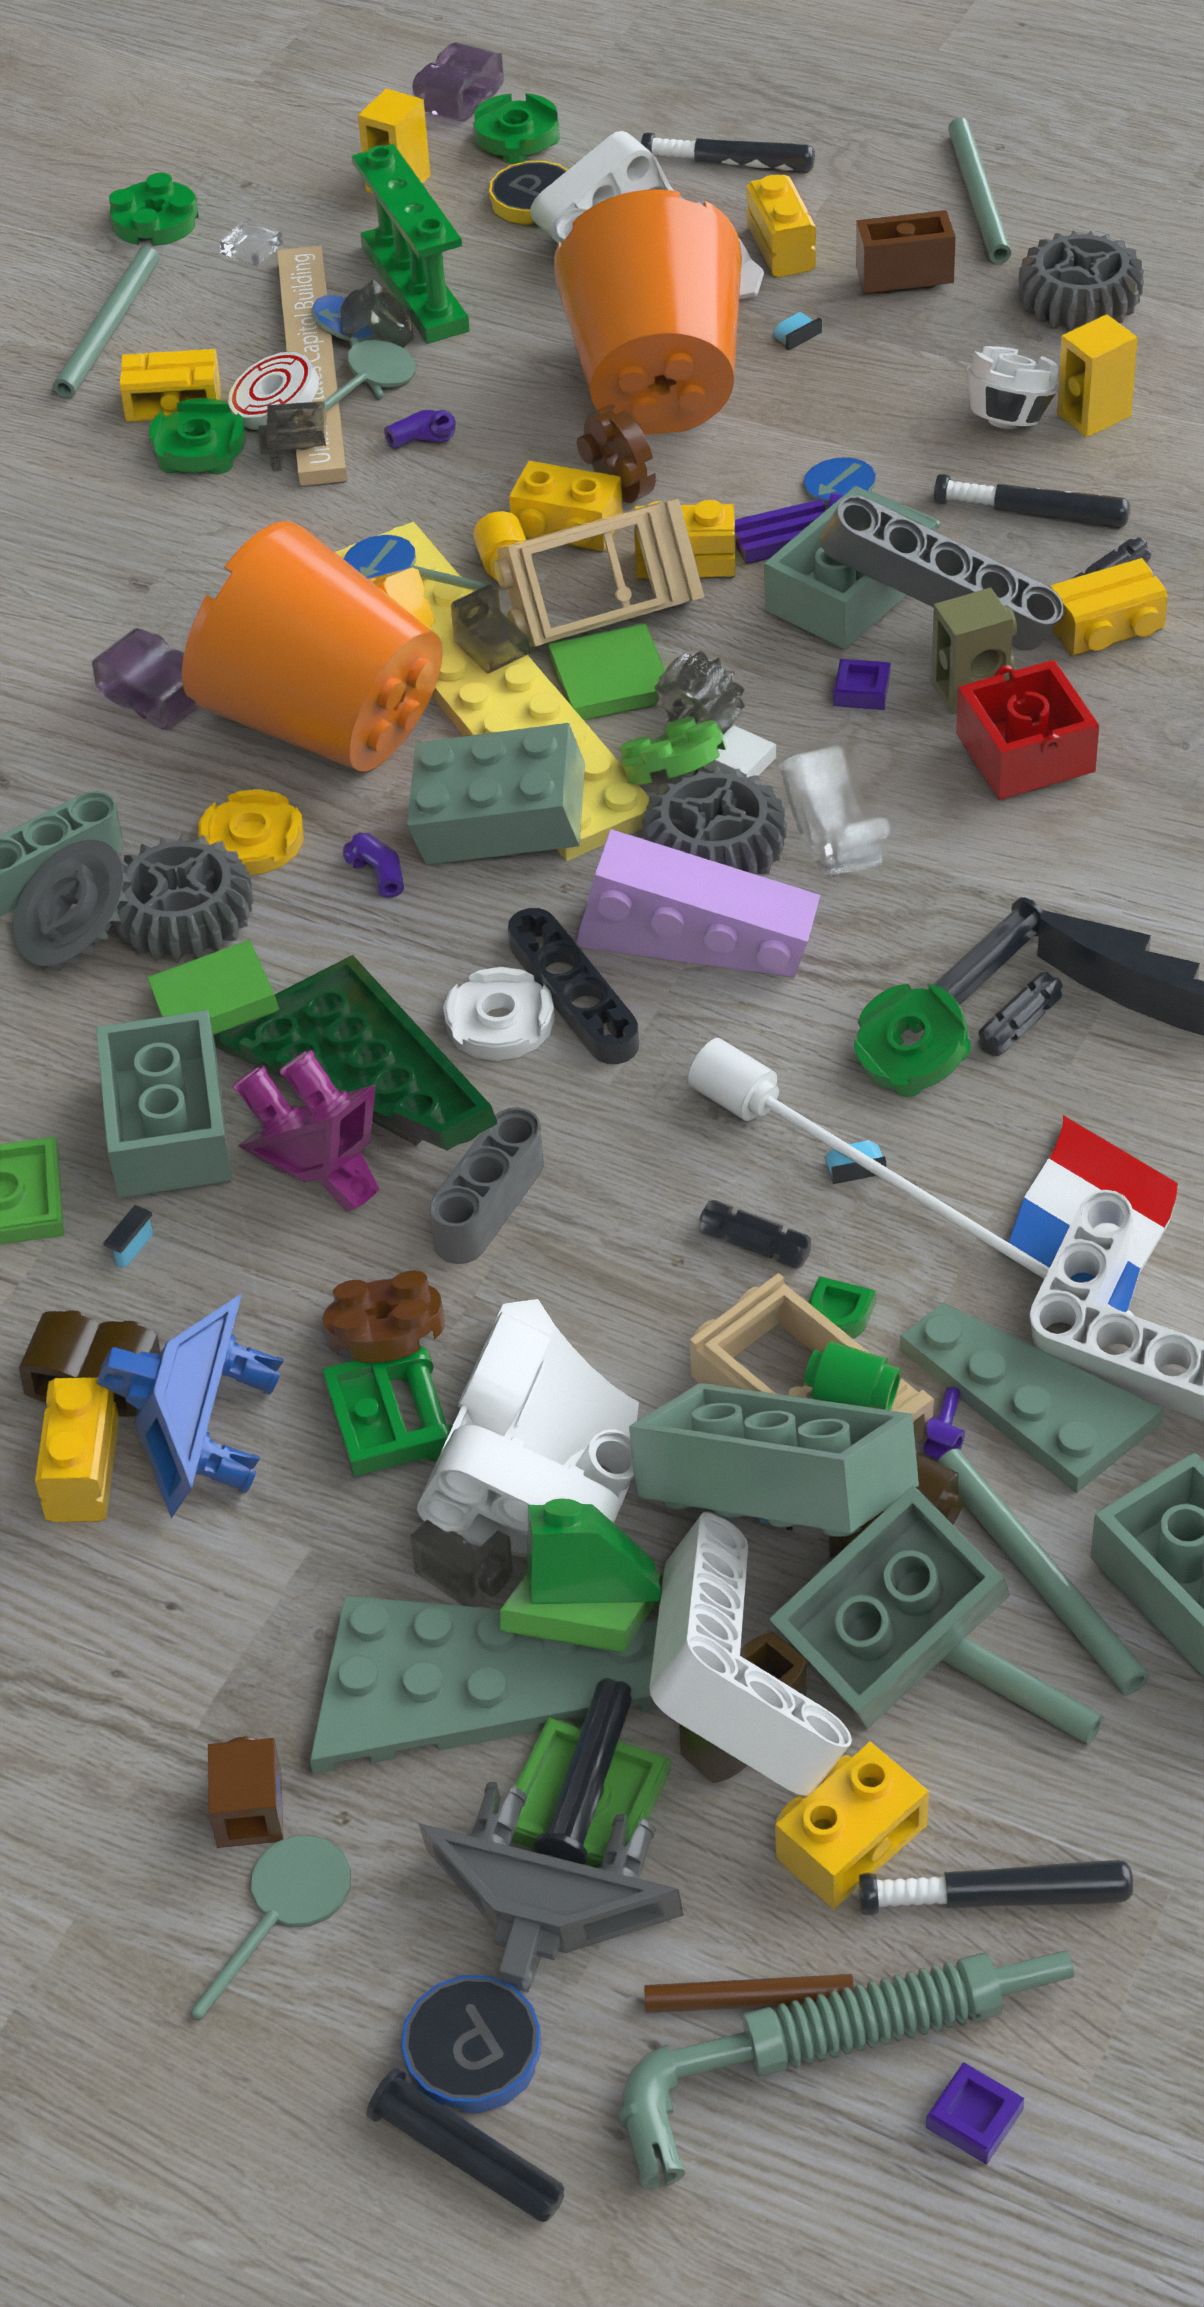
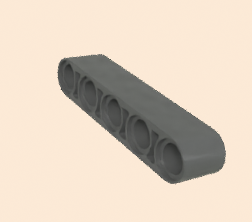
[820,495,1064,650]

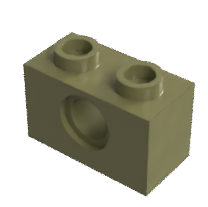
[931,587,1017,714]

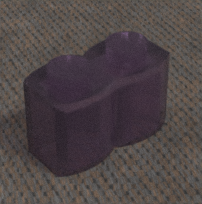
[412,42,504,121]
[91,628,199,730]

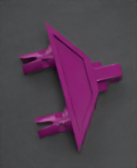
[233,1050,380,1211]

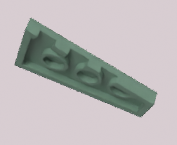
[900,1302,1164,1493]

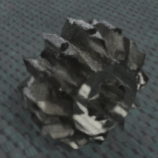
[654,650,745,735]

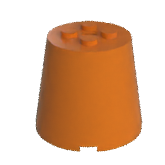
[554,189,742,435]
[182,521,443,772]

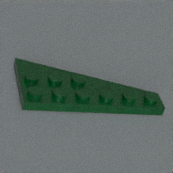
[213,955,498,1151]

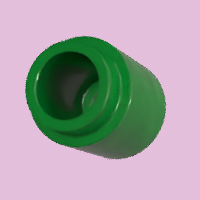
[804,1341,901,1411]

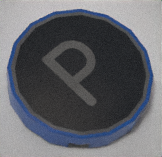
[401,1975,542,2113]

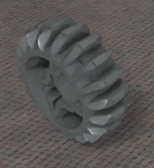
[1019,230,1144,331]
[642,766,787,875]
[114,834,254,963]

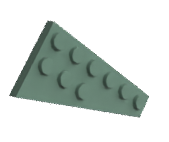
[310,1596,660,1774]

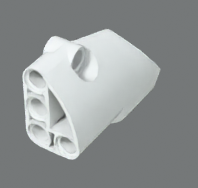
[530,131,764,299]
[417,1299,639,1558]

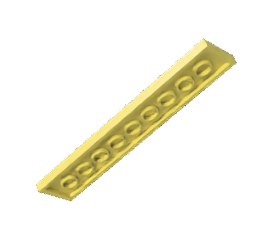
[335,521,649,861]

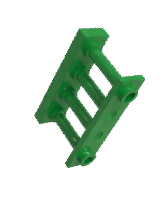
[351,144,470,344]

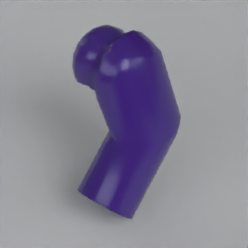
[384,409,456,449]
[343,833,404,898]

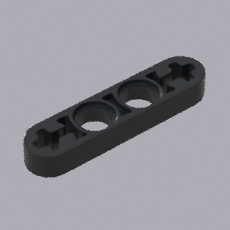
[508,908,639,1064]

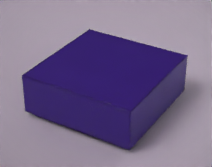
[834,659,891,710]
[926,2062,1025,2165]

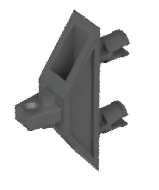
[418,1782,683,1993]

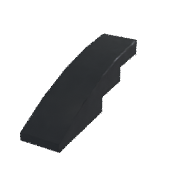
[1037,910,1204,1036]

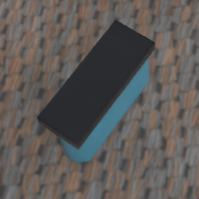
[773,312,822,351]
[825,1140,886,1184]
[103,1205,153,1268]

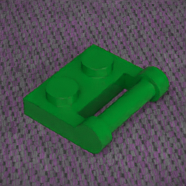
[322,1345,453,1477]

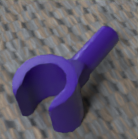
[923,1387,965,1460]

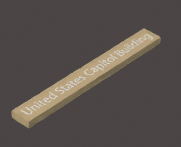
[277,245,347,486]

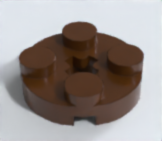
[576,404,656,503]
[323,1270,445,1363]

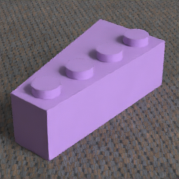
[576,829,820,977]

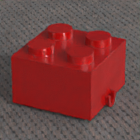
[956,659,1099,800]

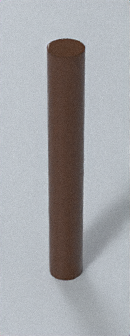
[644,1974,854,2013]

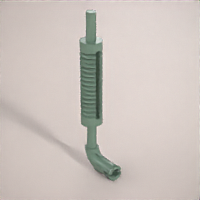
[618,1950,1074,2189]

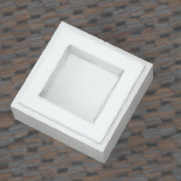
[704,725,776,778]

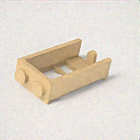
[494,499,704,647]
[690,1273,934,1442]

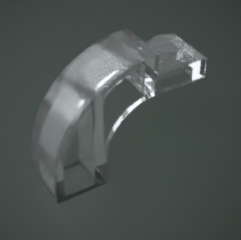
[779,745,891,877]

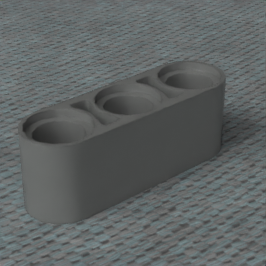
[430,1107,544,1264]

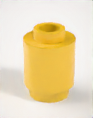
[473,511,532,581]

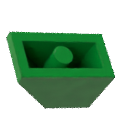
[526,1498,661,1604]

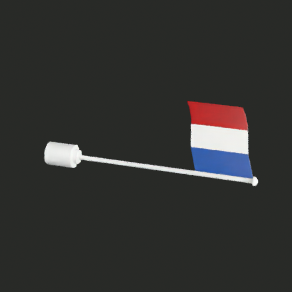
[688,1038,1178,1315]

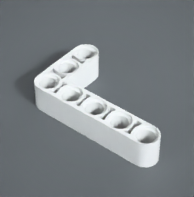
[1030,1190,1204,1422]
[649,1512,852,1796]

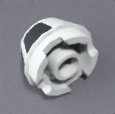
[966,346,1060,429]

